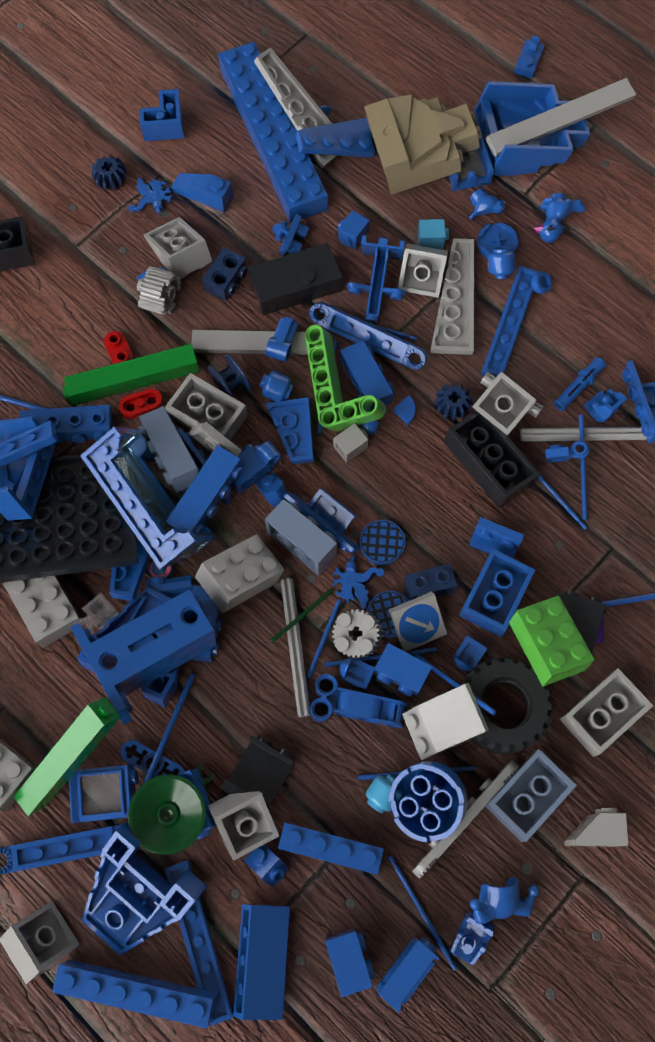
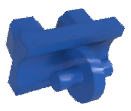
[272,214,309,256]

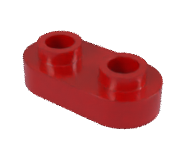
[104,331,134,364]
[119,389,163,419]

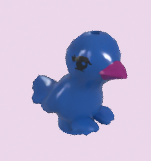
[533,193,585,243]

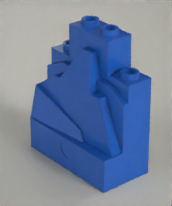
[474,81,590,176]
[0,416,55,521]

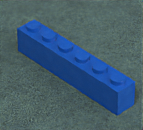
[52,959,218,1029]

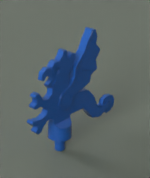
[128,177,173,214]
[333,557,384,610]

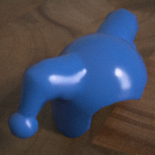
[470,877,539,924]

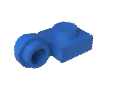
[545,441,589,463]

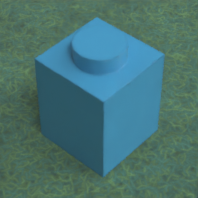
[418,219,449,249]

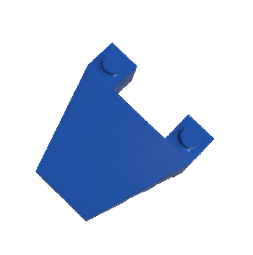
[77,587,180,708]
[82,821,207,955]

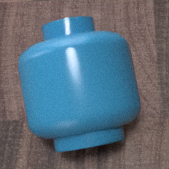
[366,774,403,813]

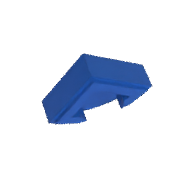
[393,395,415,426]

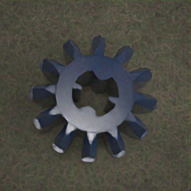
[92,154,127,191]
[434,382,473,421]

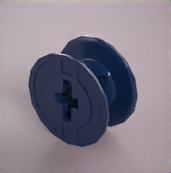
[208,354,251,398]

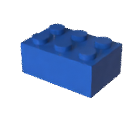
[459,549,535,637]

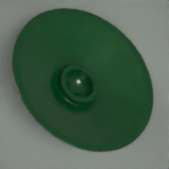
[128,775,206,855]

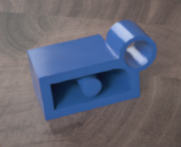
[231,441,281,494]

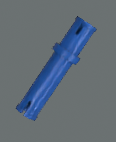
[553,357,606,412]

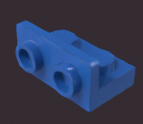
[469,517,524,558]

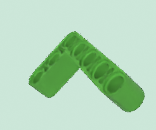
[305,325,386,431]

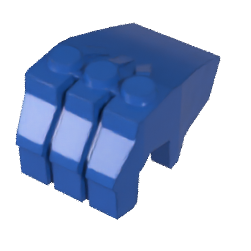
[584,389,627,423]
[450,912,495,965]

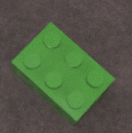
[509,596,595,687]

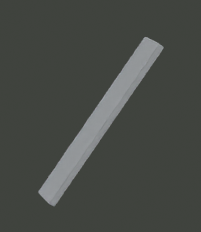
[486,78,636,157]

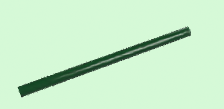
[270,588,334,643]

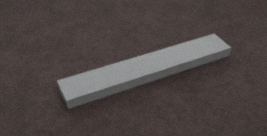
[191,330,321,355]

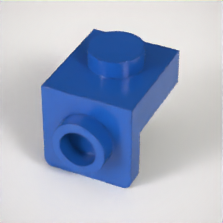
[244,844,289,887]

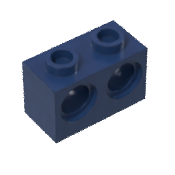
[202,247,248,301]
[403,564,457,601]

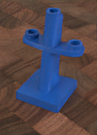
[347,235,406,323]

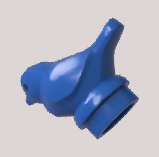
[469,188,506,221]

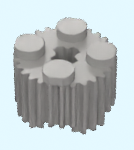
[137,266,181,315]
[332,609,384,658]

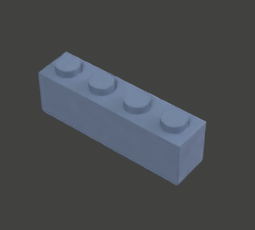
[138,406,199,493]

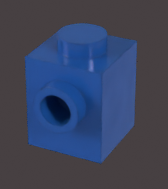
[337,210,370,250]

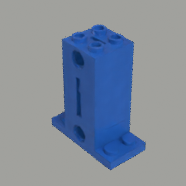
[70,589,217,725]

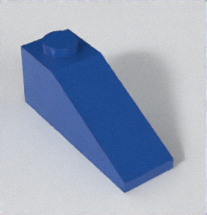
[170,173,233,213]

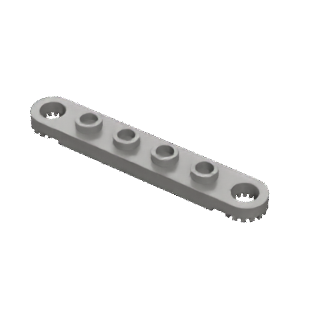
[412,760,519,879]

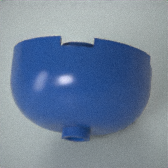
[389,761,468,842]

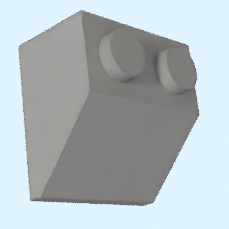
[398,243,448,298]
[472,372,536,435]
[208,791,279,861]
[564,808,628,847]
[0,901,80,984]

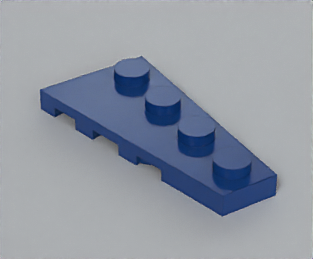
[296,118,375,157]

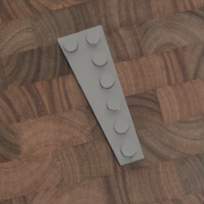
[254,47,338,169]
[430,238,474,355]

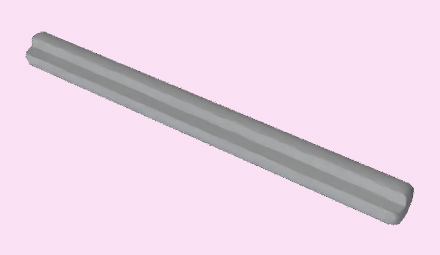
[520,427,647,441]
[281,578,311,718]

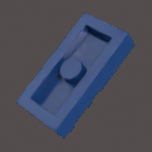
[514,35,545,78]

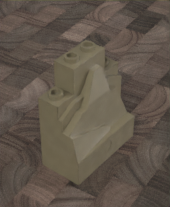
[364,94,482,195]

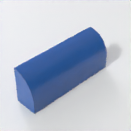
[233,904,290,1020]

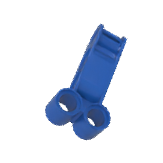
[311,674,408,728]

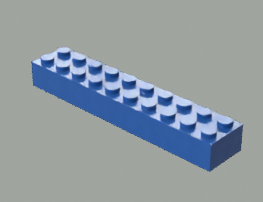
[218,42,328,223]

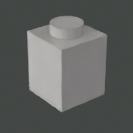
[333,423,369,463]

